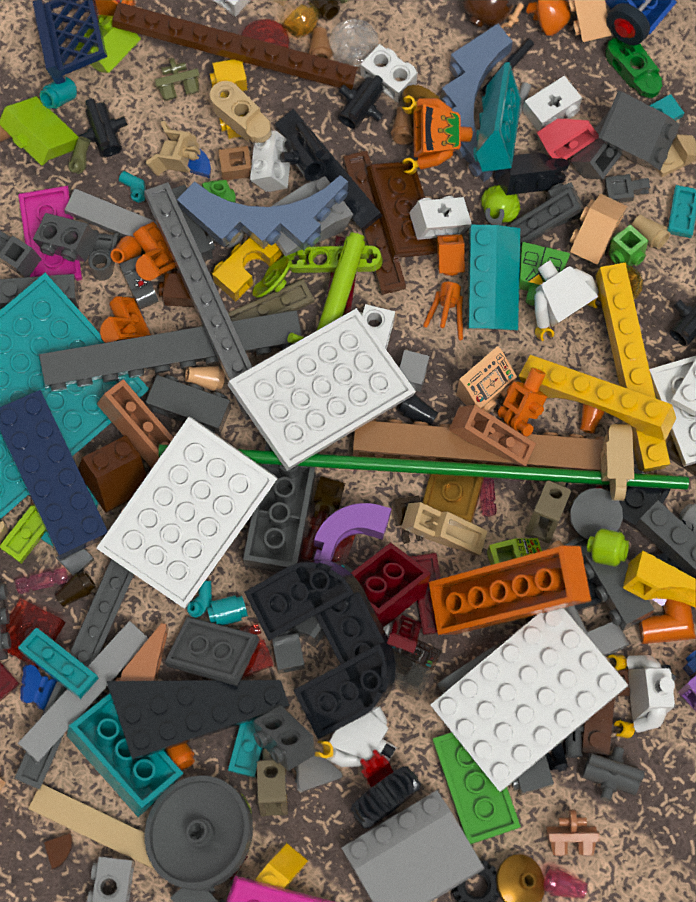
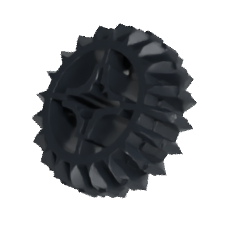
[351,766,421,828]

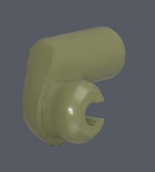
[68,136,90,174]

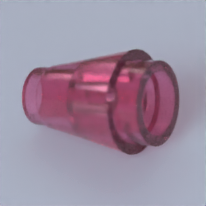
[544,868,588,899]

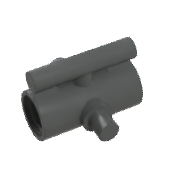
[582,747,645,802]

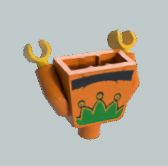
[402,95,473,174]

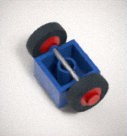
[605,0,677,45]

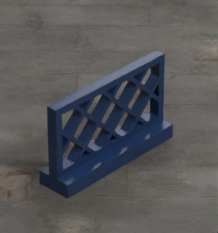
[32,0,107,84]

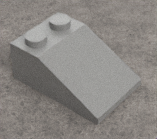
[271,176,353,256]

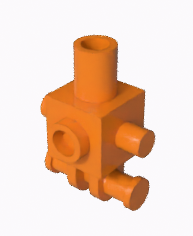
[497,367,548,437]

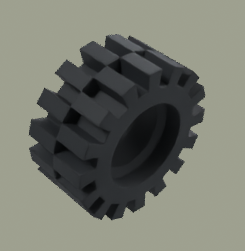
[451,860,500,902]

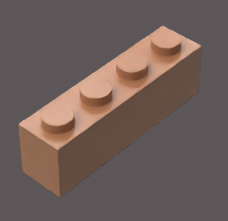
[97,379,174,468]

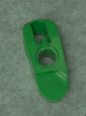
[605,37,663,98]

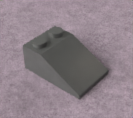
[598,91,680,171]

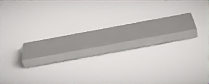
[17,621,149,762]

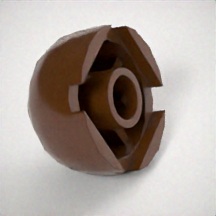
[464,0,513,28]

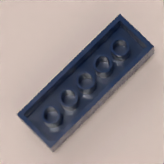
[0,390,108,559]

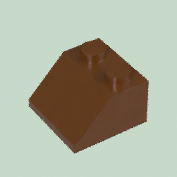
[78,435,146,513]

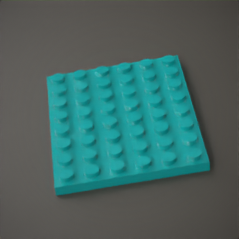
[0,273,149,520]

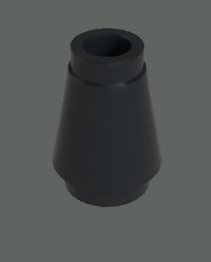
[398,394,438,426]

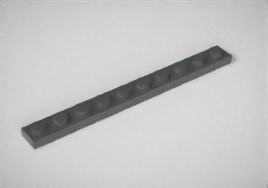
[14,559,134,790]

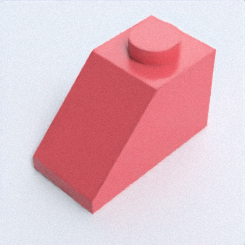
[537,118,599,159]

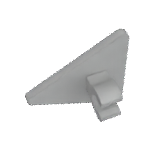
[294,748,342,792]

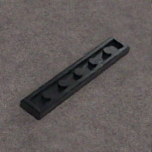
[274,109,383,231]

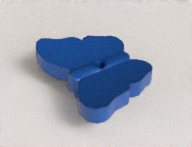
[20,664,57,710]

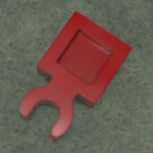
[360,750,394,788]

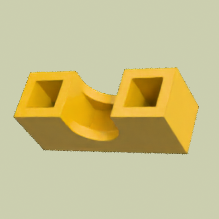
[209,59,248,139]
[212,236,284,302]

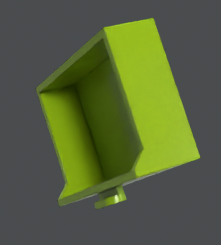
[0,96,78,166]

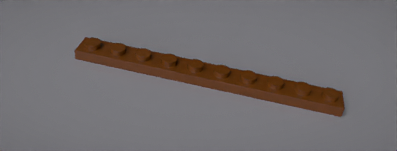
[112,2,358,90]

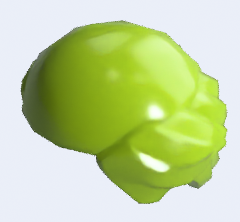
[481,185,520,223]

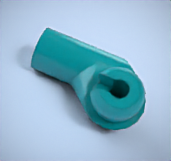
[119,171,146,203]
[187,581,212,617]

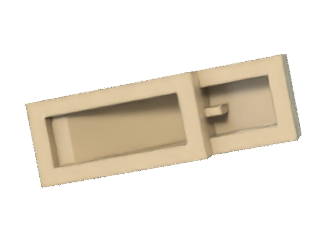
[401,502,487,555]

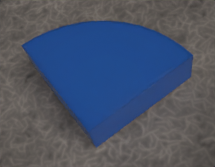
[188,149,211,178]

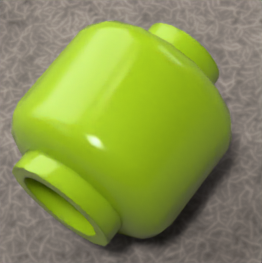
[587,529,629,567]

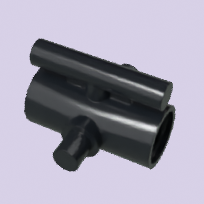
[338,75,384,130]
[79,98,128,158]
[280,122,330,181]
[669,299,696,347]

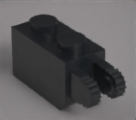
[495,152,570,195]

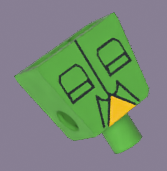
[519,242,570,306]

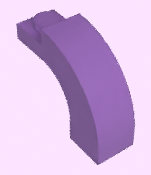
[314,503,391,561]

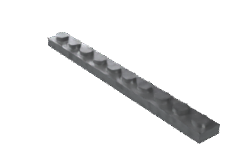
[144,182,252,420]

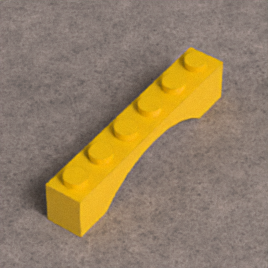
[519,355,677,441]
[623,551,696,608]

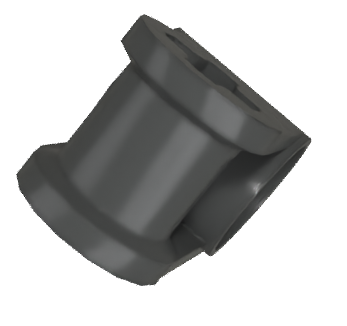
[88,230,120,281]

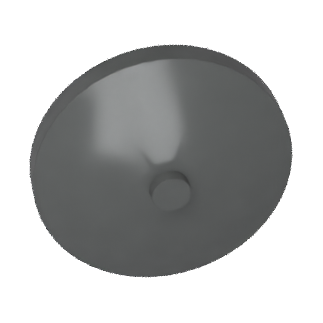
[145,775,253,890]

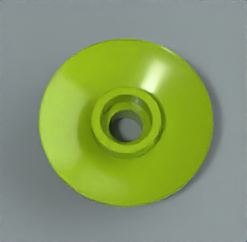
[252,257,291,298]

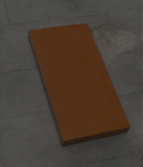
[366,162,437,258]

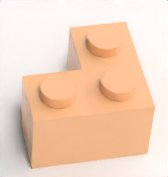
[568,0,612,42]
[570,193,628,265]

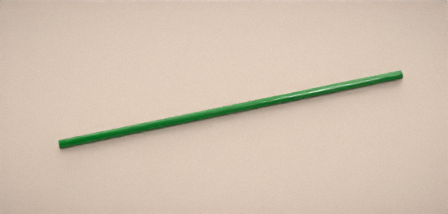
[159,444,689,490]

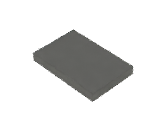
[164,616,260,686]

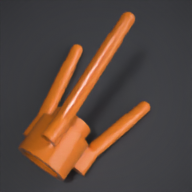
[423,282,464,340]

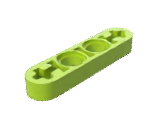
[283,246,383,273]

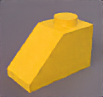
[254,843,308,889]

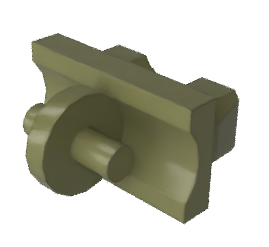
[155,57,200,101]

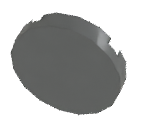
[569,488,623,540]

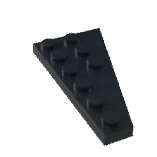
[107,680,290,761]

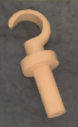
[501,3,524,36]

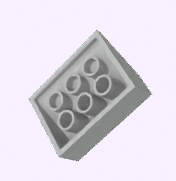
[342,790,484,902]

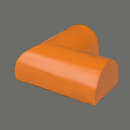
[133,222,177,281]
[100,296,151,343]
[639,599,696,644]

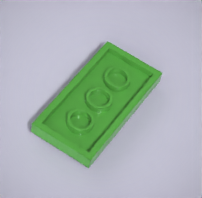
[432,732,521,844]

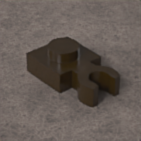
[313,476,346,518]
[392,495,424,544]

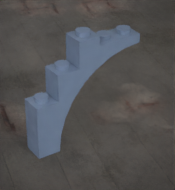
[440,24,513,182]
[177,175,348,251]

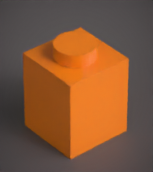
[437,234,465,276]

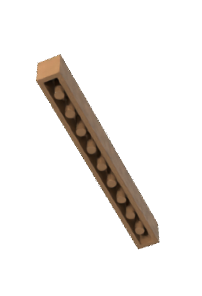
[353,419,605,471]

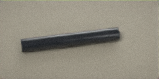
[481,38,534,94]

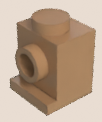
[218,146,253,182]

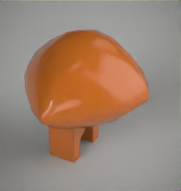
[526,0,571,36]

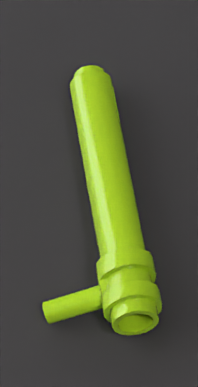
[287,232,366,344]

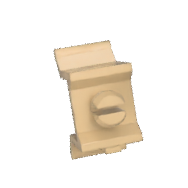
[146,121,200,176]

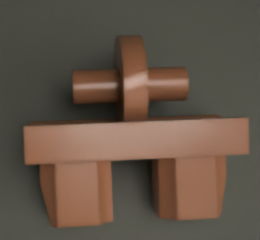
[546,809,600,856]

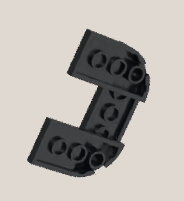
[244,559,396,739]

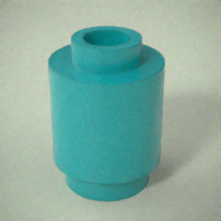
[40,77,77,109]
[207,595,248,626]

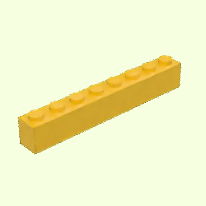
[595,263,670,472]

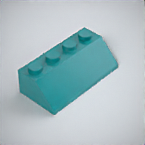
[473,62,522,172]
[467,225,520,330]
[67,693,183,817]

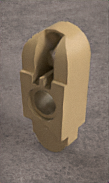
[210,81,272,143]
[600,424,634,501]

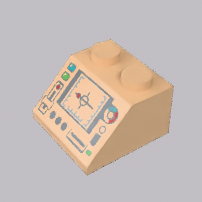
[456,346,517,413]

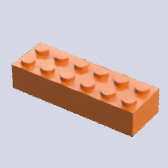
[429,546,591,635]

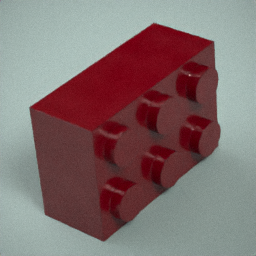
[351,542,431,628]

